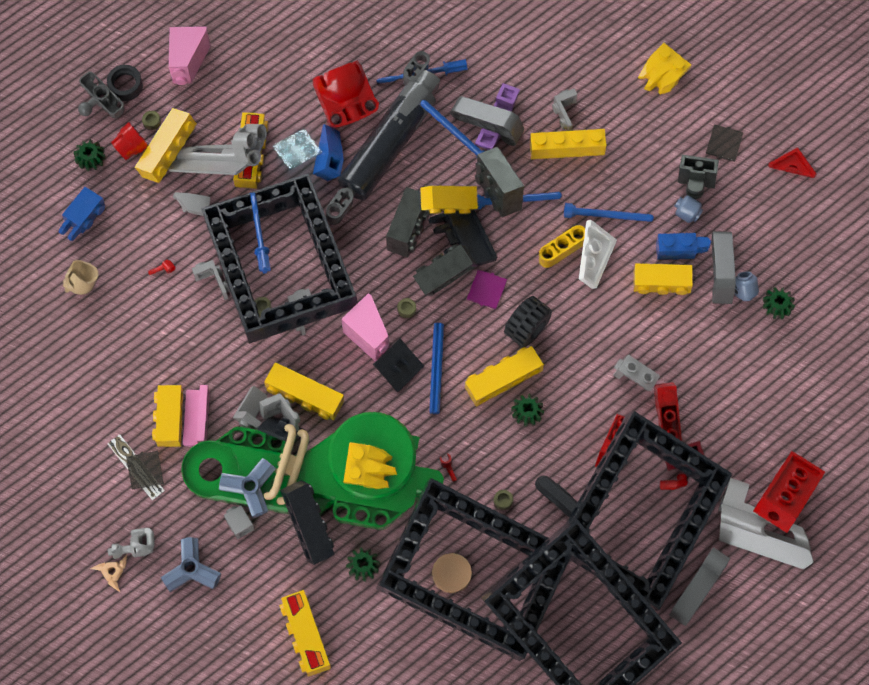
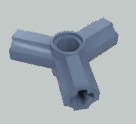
[219,458,276,518]
[160,537,221,592]

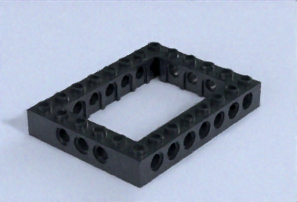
[201,173,358,344]
[564,411,733,611]
[376,478,569,661]
[481,518,682,685]

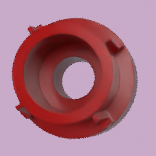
[111,122,149,161]

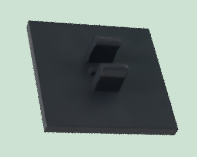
[373,338,424,392]
[257,416,305,443]

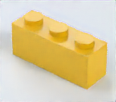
[420,186,478,214]
[633,263,692,295]
[152,385,183,447]

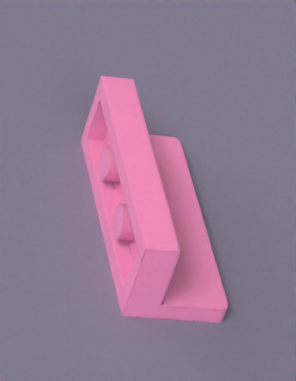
[183,385,210,446]

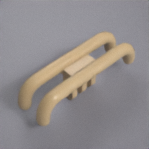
[264,424,309,505]

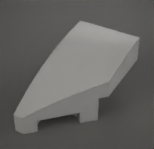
[173,192,210,216]

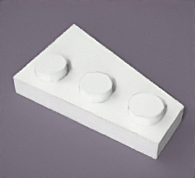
[579,220,617,289]

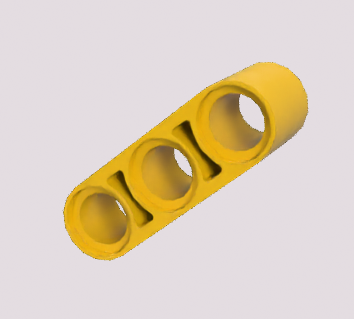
[539,225,585,268]

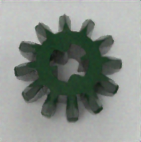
[73,139,106,172]
[762,287,795,320]
[511,394,544,428]
[346,547,380,582]

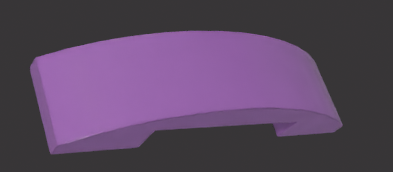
[475,83,520,150]

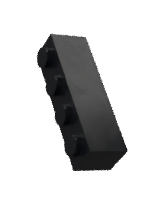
[280,480,335,565]

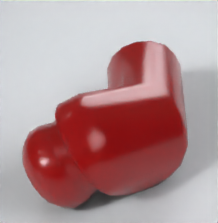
[660,474,688,490]

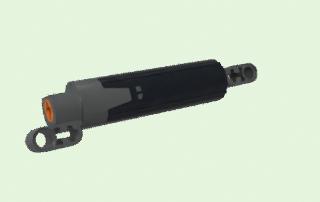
[326,51,440,225]

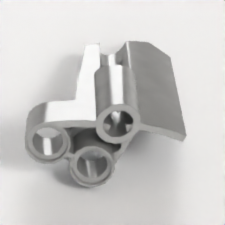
[169,124,267,175]
[718,478,814,569]

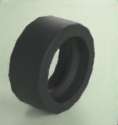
[107,64,143,101]

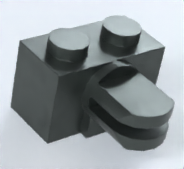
[678,155,719,199]

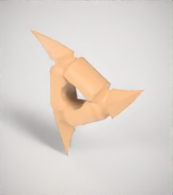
[90,554,127,592]

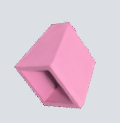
[169,27,210,85]
[342,293,389,361]

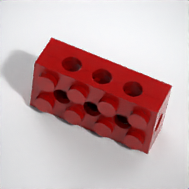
[753,451,825,533]

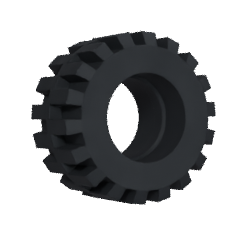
[504,296,552,348]

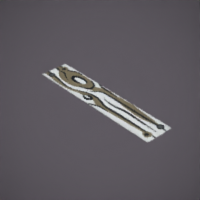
[107,434,165,500]

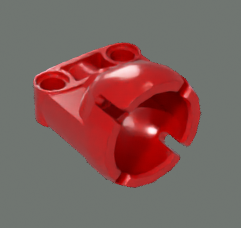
[312,60,379,129]

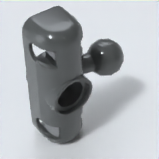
[78,71,125,118]

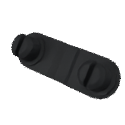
[535,475,577,517]

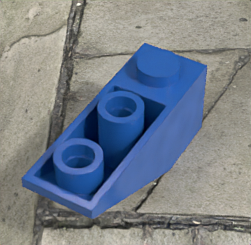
[313,124,344,181]

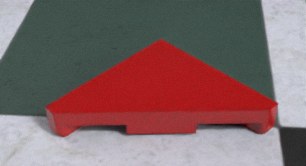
[768,147,817,178]

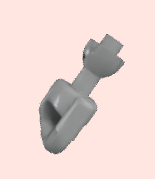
[108,528,155,559]

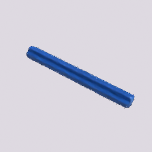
[429,323,444,414]

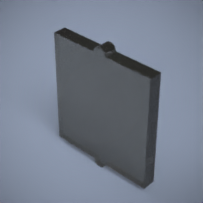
[706,124,744,162]
[126,451,164,490]

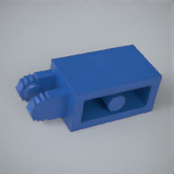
[58,187,105,241]
[656,233,711,260]

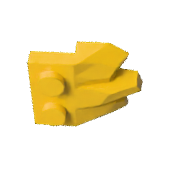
[638,43,691,94]
[343,442,397,489]

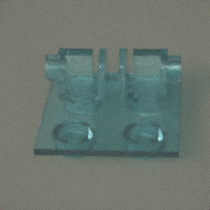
[273,128,322,170]

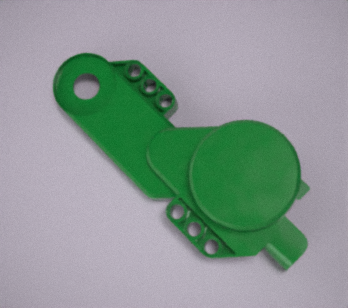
[182,412,444,530]

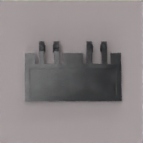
[428,210,498,266]

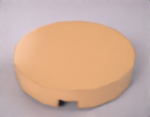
[432,553,472,593]

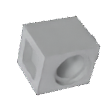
[224,505,254,540]

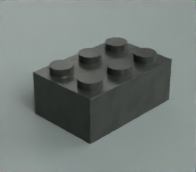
[475,147,524,217]
[386,187,429,258]
[413,244,478,296]

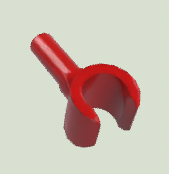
[148,260,176,275]
[440,453,457,482]

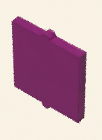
[467,270,507,310]

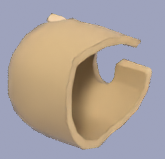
[63,260,98,295]

